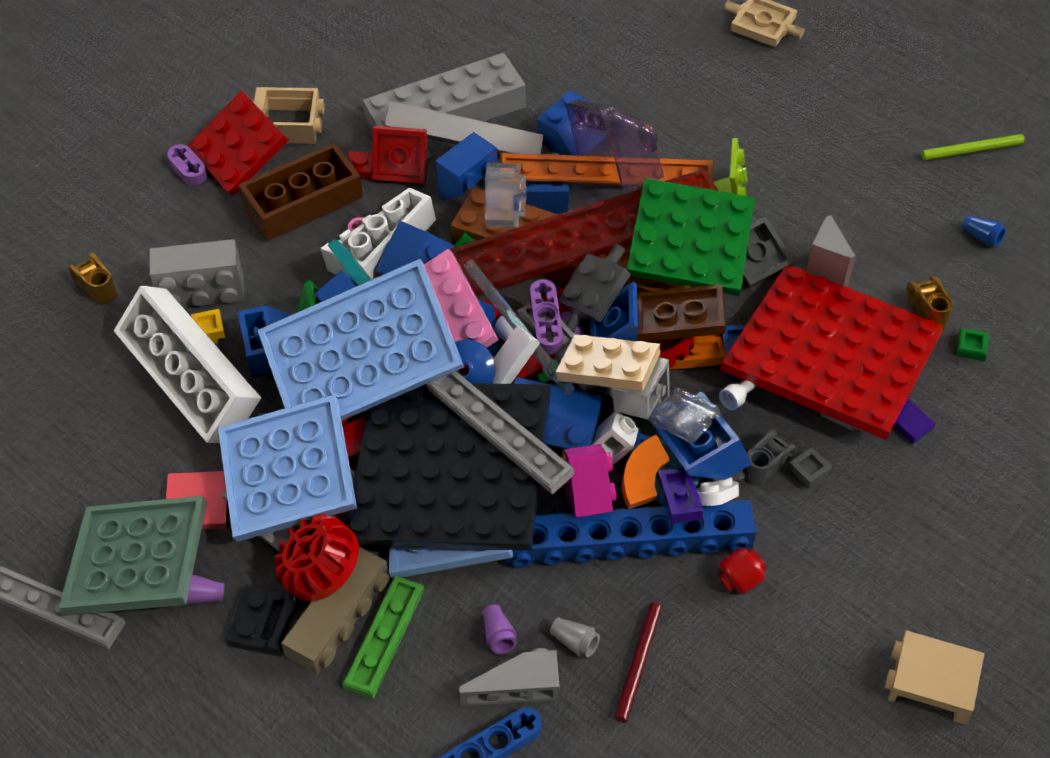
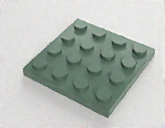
[59,496,207,615]

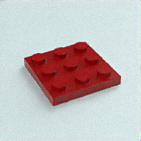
[187,90,289,196]

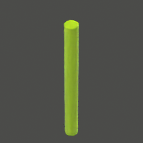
[921,134,1025,161]

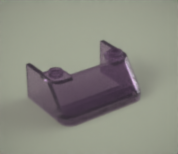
[566,100,664,191]

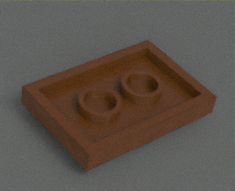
[637,284,726,342]

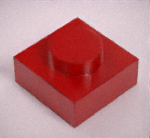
[348,151,372,179]

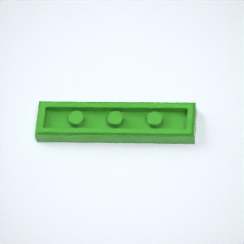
[343,576,424,700]

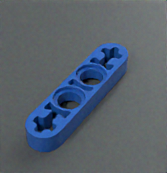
[439,708,541,758]

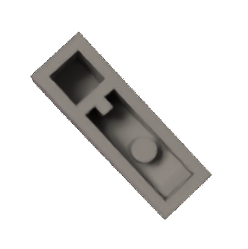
[459,648,560,707]

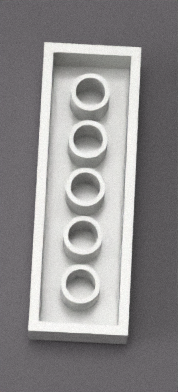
[114,286,261,443]

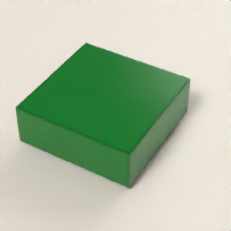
[956,328,989,361]

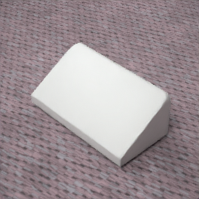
[492,325,540,384]

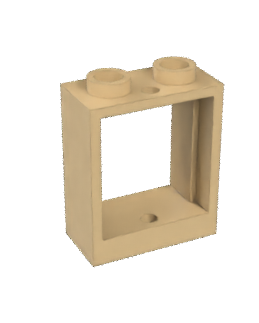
[254,87,324,144]

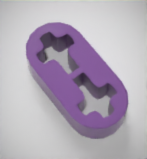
[167,144,207,186]

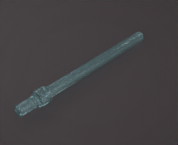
[464,260,575,396]

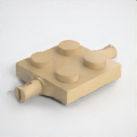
[724,0,805,47]

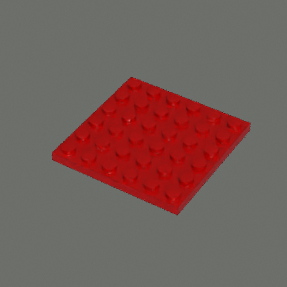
[720,265,944,440]

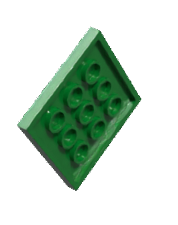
[627,178,755,296]

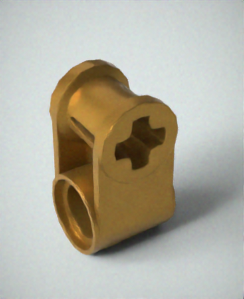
[68,253,117,305]
[906,276,953,328]

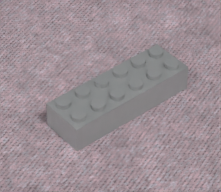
[363,52,526,141]

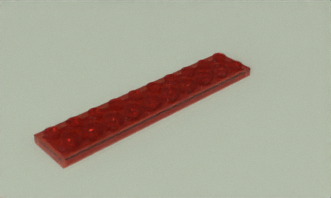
[449,169,719,296]

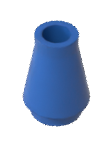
[962,215,1006,247]

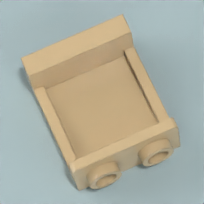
[884,630,984,725]

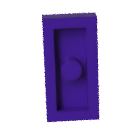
[658,468,703,524]

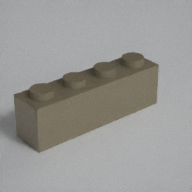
[281,547,389,675]

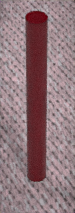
[615,602,662,723]

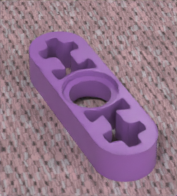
[530,279,563,354]

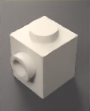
[592,412,639,465]

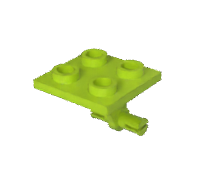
[691,138,747,196]

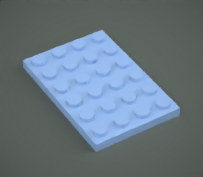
[257,259,464,421]

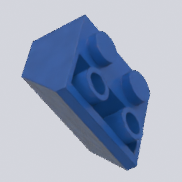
[237,306,291,377]

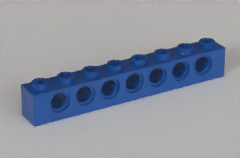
[505,500,756,567]

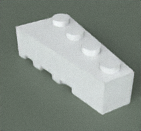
[320,188,436,280]

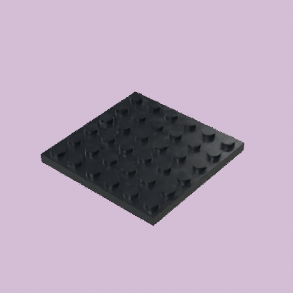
[346,383,551,551]

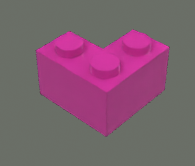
[564,444,617,518]

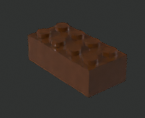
[239,142,363,241]

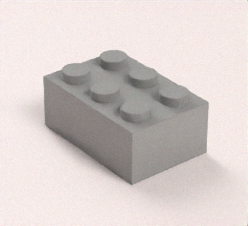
[149,239,245,307]

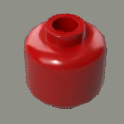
[718,547,767,595]

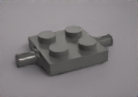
[558,244,631,333]

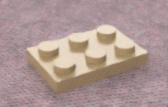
[556,335,660,391]

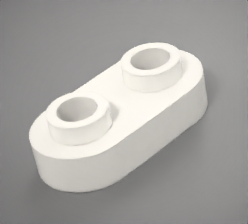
[696,477,739,506]

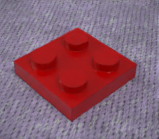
[372,125,427,184]

